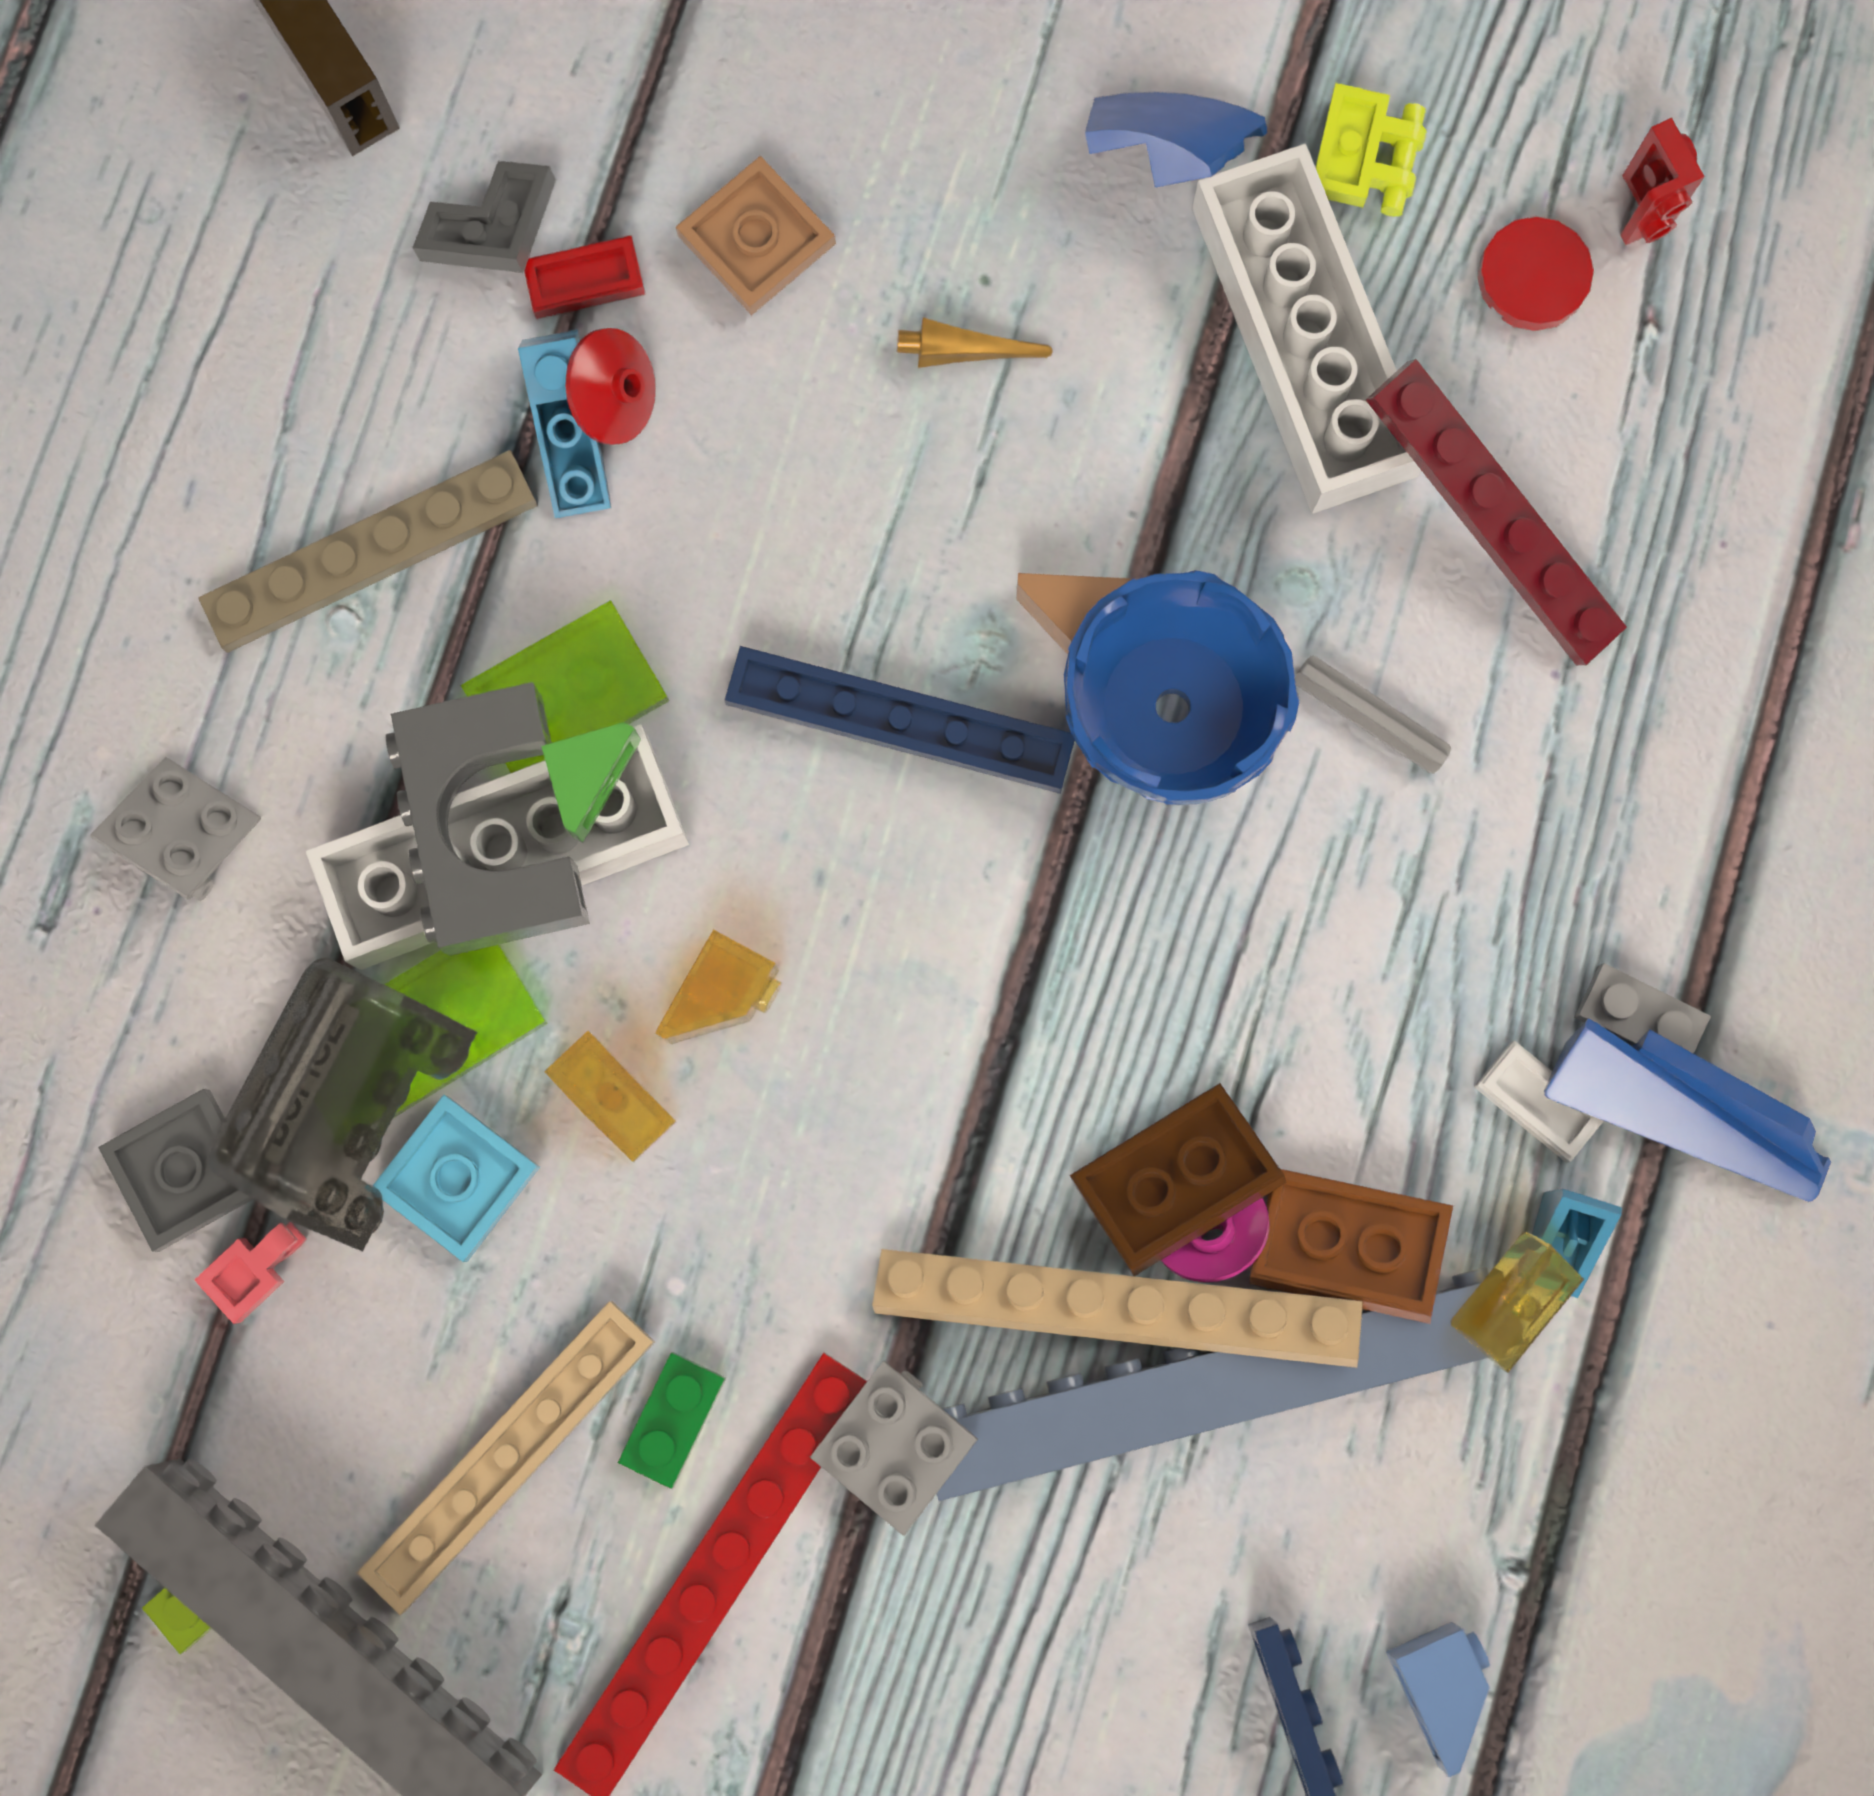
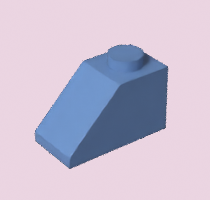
[1386,1622,1490,1777]

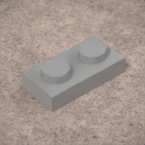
[1574,963,1711,1054]

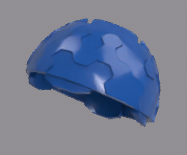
[1063,570,1300,805]

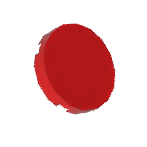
[1477,216,1594,331]

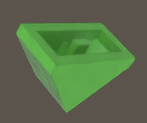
[541,722,641,843]

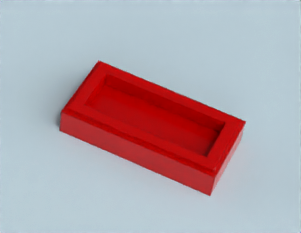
[524,235,646,319]

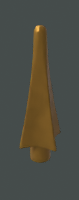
[897,317,1053,368]

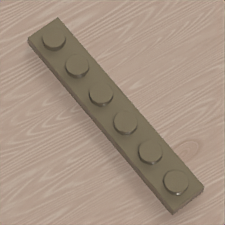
[198,450,538,653]

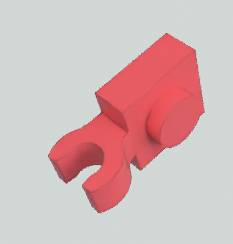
[194,1222,307,1324]

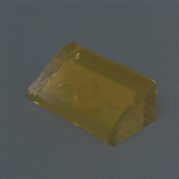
[1450,1232,1584,1373]

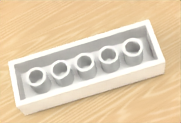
[1192,143,1421,514]
[306,724,689,970]

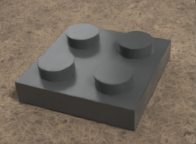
[98,1089,264,1252]

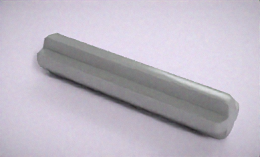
[1295,656,1451,774]

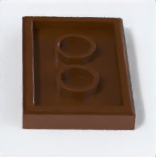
[1070,1083,1286,1277]

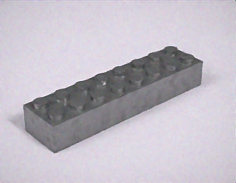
[94,1459,542,1796]

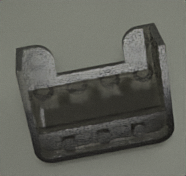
[209,957,478,1252]

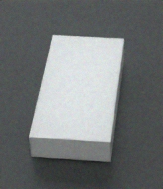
[1474,1040,1604,1163]

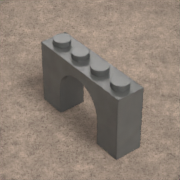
[385,682,590,956]

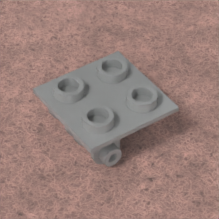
[90,757,261,901]
[810,1361,978,1536]

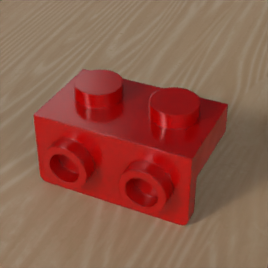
[1620,117,1705,245]

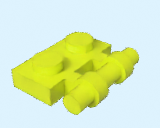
[1315,83,1427,217]

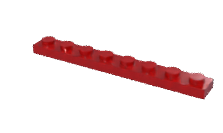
[553,1352,868,1796]

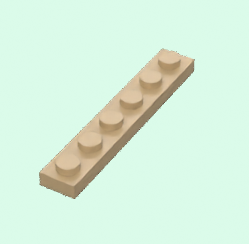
[357,1301,655,1615]

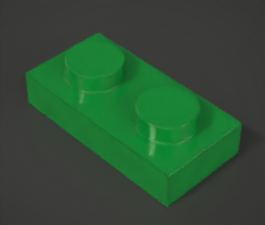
[618,1352,726,1489]

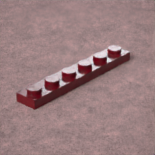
[1365,359,1627,666]

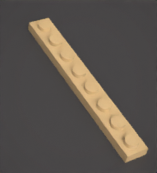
[872,1249,1363,1368]

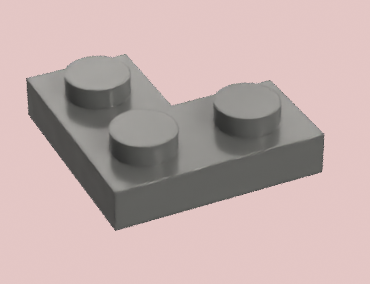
[413,161,556,273]

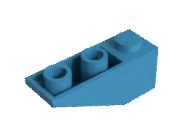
[518,330,611,518]

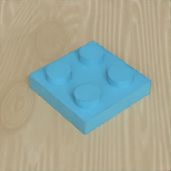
[369,1094,540,1262]

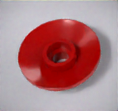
[565,328,656,445]

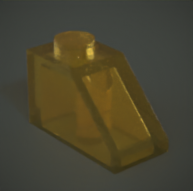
[655,929,782,1044]
[544,1030,677,1162]

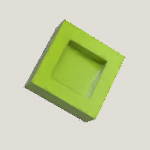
[142,1588,212,1655]

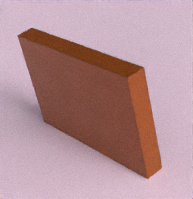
[1250,1169,1454,1324]

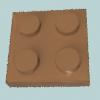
[676,156,836,316]

